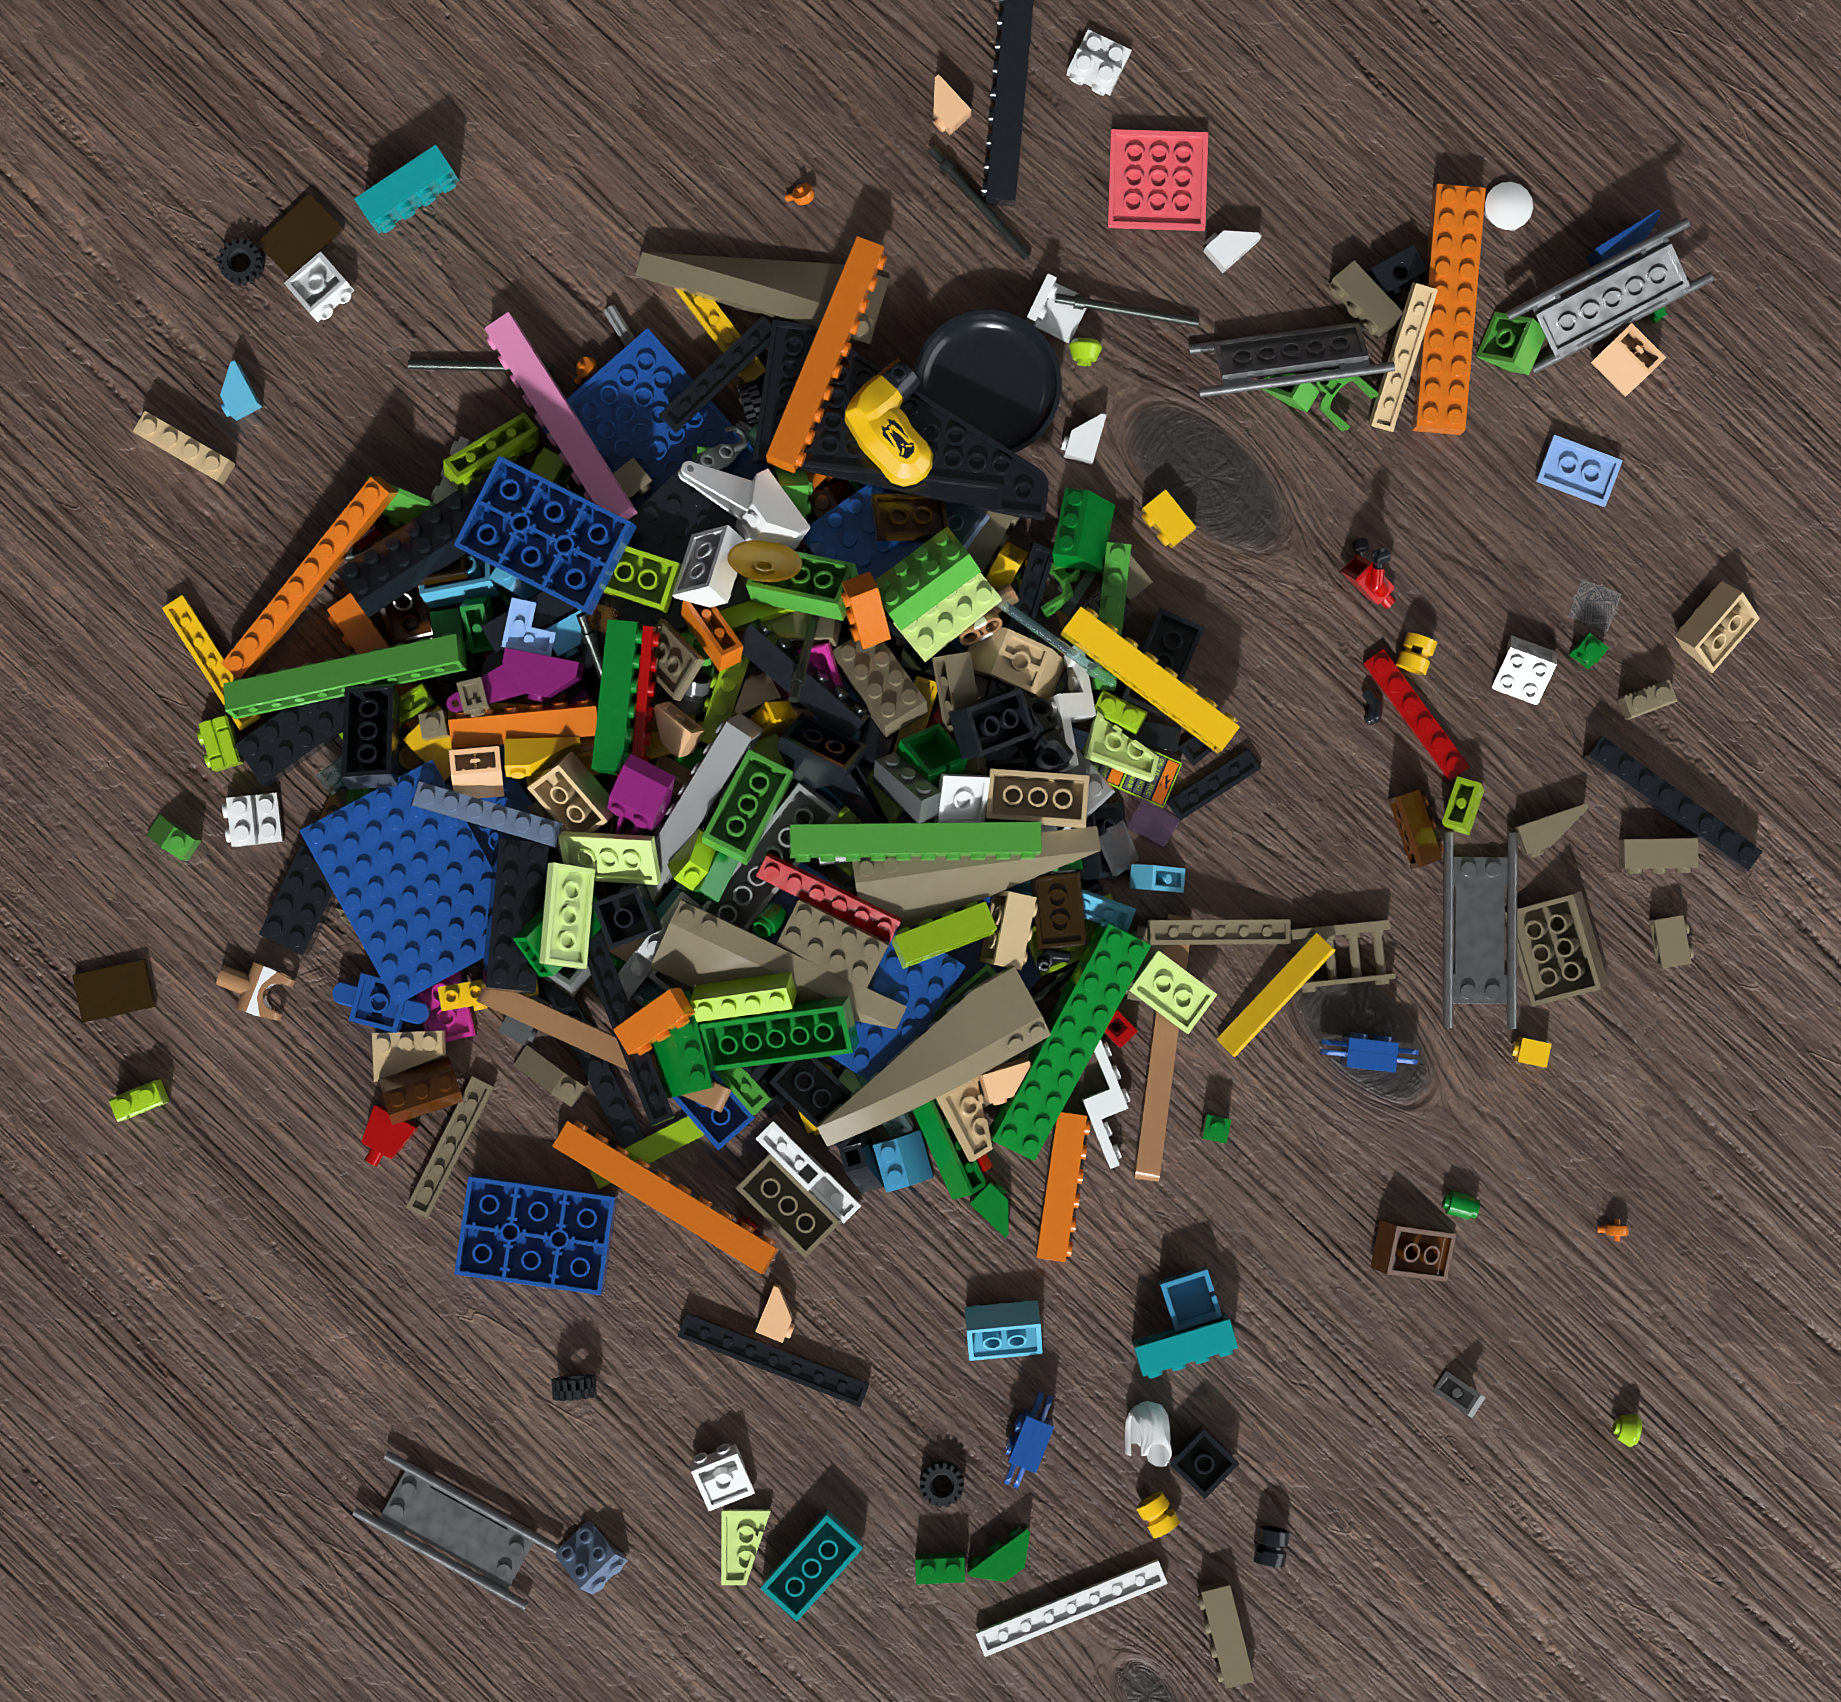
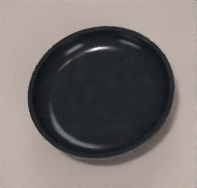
[913,310,1062,453]

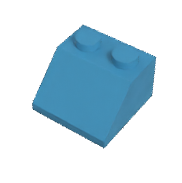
[873,1130,933,1193]

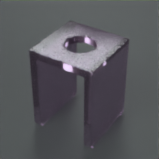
[1126,798,1180,847]

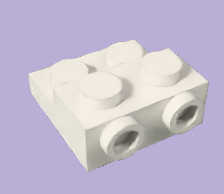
[1067,29,1132,96]
[284,251,355,322]
[222,793,284,847]
[690,1444,755,1511]

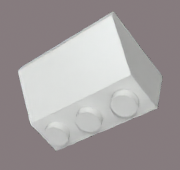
[672,525,745,607]

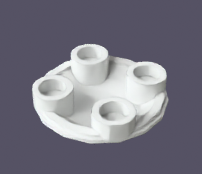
[1484,182,1533,231]

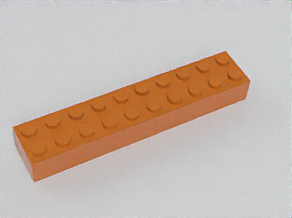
[1412,184,1486,435]

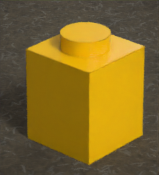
[1511,1037,1551,1068]

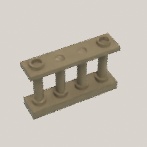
[1291,920,1396,993]

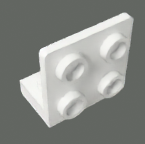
[1026,274,1089,343]
[1492,635,1557,705]

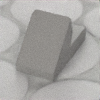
[1433,1371,1486,1418]

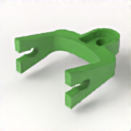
[1313,370,1379,432]
[1015,563,1081,619]

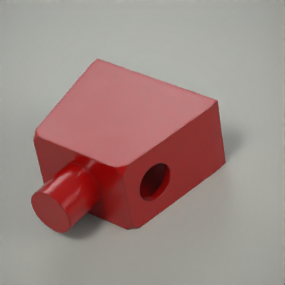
[361,1104,419,1167]

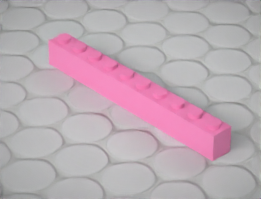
[484,312,638,520]

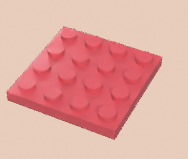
[1108,129,1208,231]

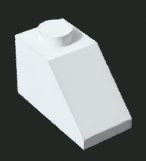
[1204,231,1261,273]
[1061,414,1106,465]

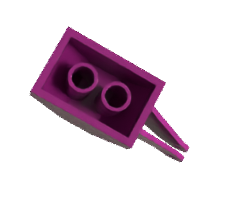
[446,648,585,713]
[608,754,675,835]

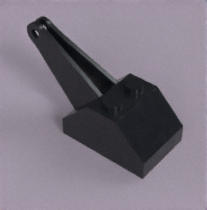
[777,713,888,824]

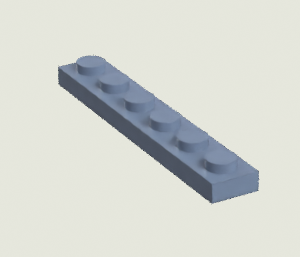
[412,781,563,847]

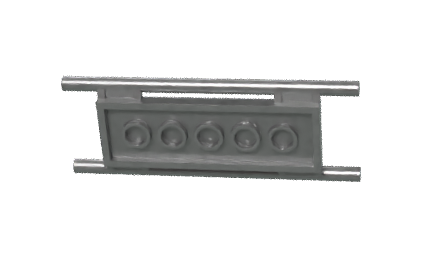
[1506,218,1714,374]
[1188,321,1395,398]
[1443,832,1518,1029]
[352,1450,560,1610]

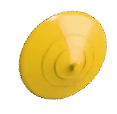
[727,540,802,582]

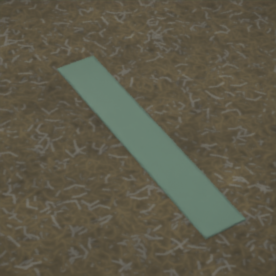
[1061,570,1097,616]

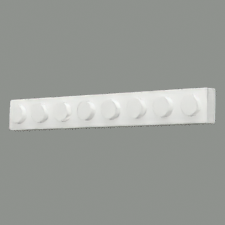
[975,1559,1168,1657]

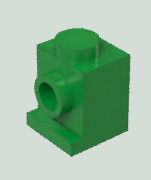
[1569,633,1609,670]

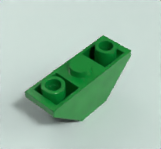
[967,1524,1030,1582]

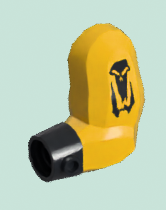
[844,358,933,486]

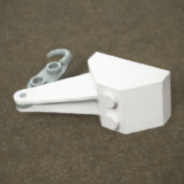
[678,426,811,550]

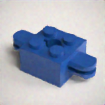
[333,973,430,1033]
[1320,1032,1419,1073]
[1003,1391,1054,1489]

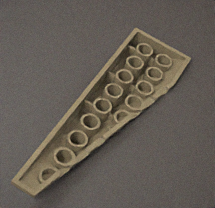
[635,252,889,349]
[852,826,1101,930]
[650,899,907,1029]
[816,965,1051,1147]

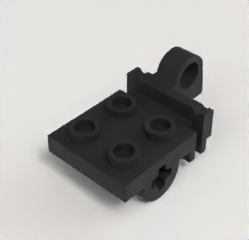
[1016,689,1074,773]

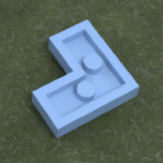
[501,597,556,657]

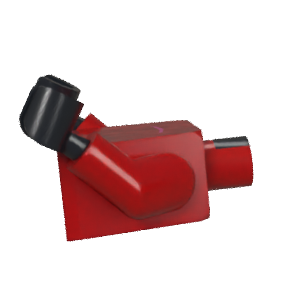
[1340,538,1396,609]

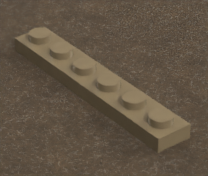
[1147,919,1291,945]
[406,1076,495,1219]

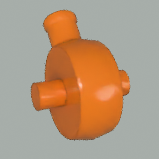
[785,183,815,205]
[574,356,598,385]
[1597,1219,1629,1242]

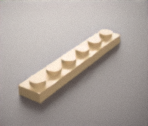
[1368,282,1438,432]

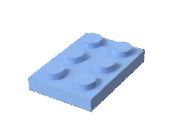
[1535,435,1623,507]

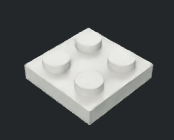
[934,773,990,823]

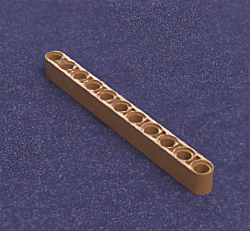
[1134,914,1193,1182]
[476,989,732,1112]

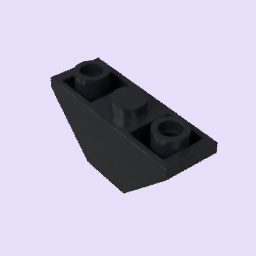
[839,1130,884,1193]

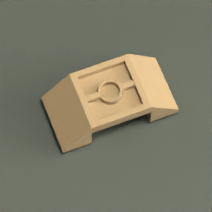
[966,627,1065,700]

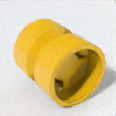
[1396,632,1437,675]
[1136,1491,1181,1538]

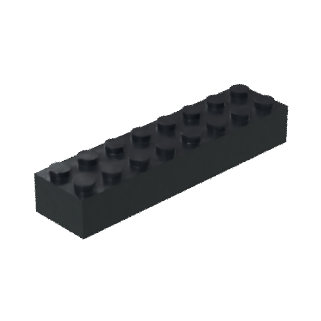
[337,467,493,618]

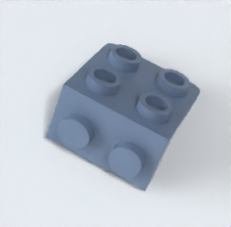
[555,1521,628,1595]

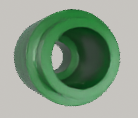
[753,903,787,939]
[1442,1190,1480,1220]

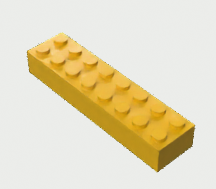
[1061,607,1240,753]

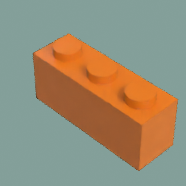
[841,571,891,649]
[681,600,743,672]
[613,987,696,1055]

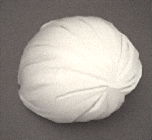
[1125,1401,1172,1467]

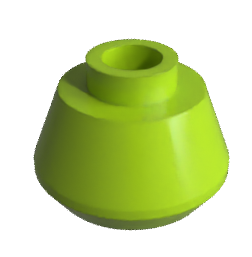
[1069,338,1102,366]
[1612,1414,1642,1447]

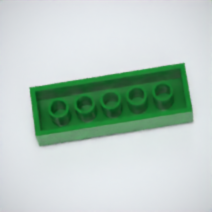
[592,619,643,775]
[699,996,859,1071]

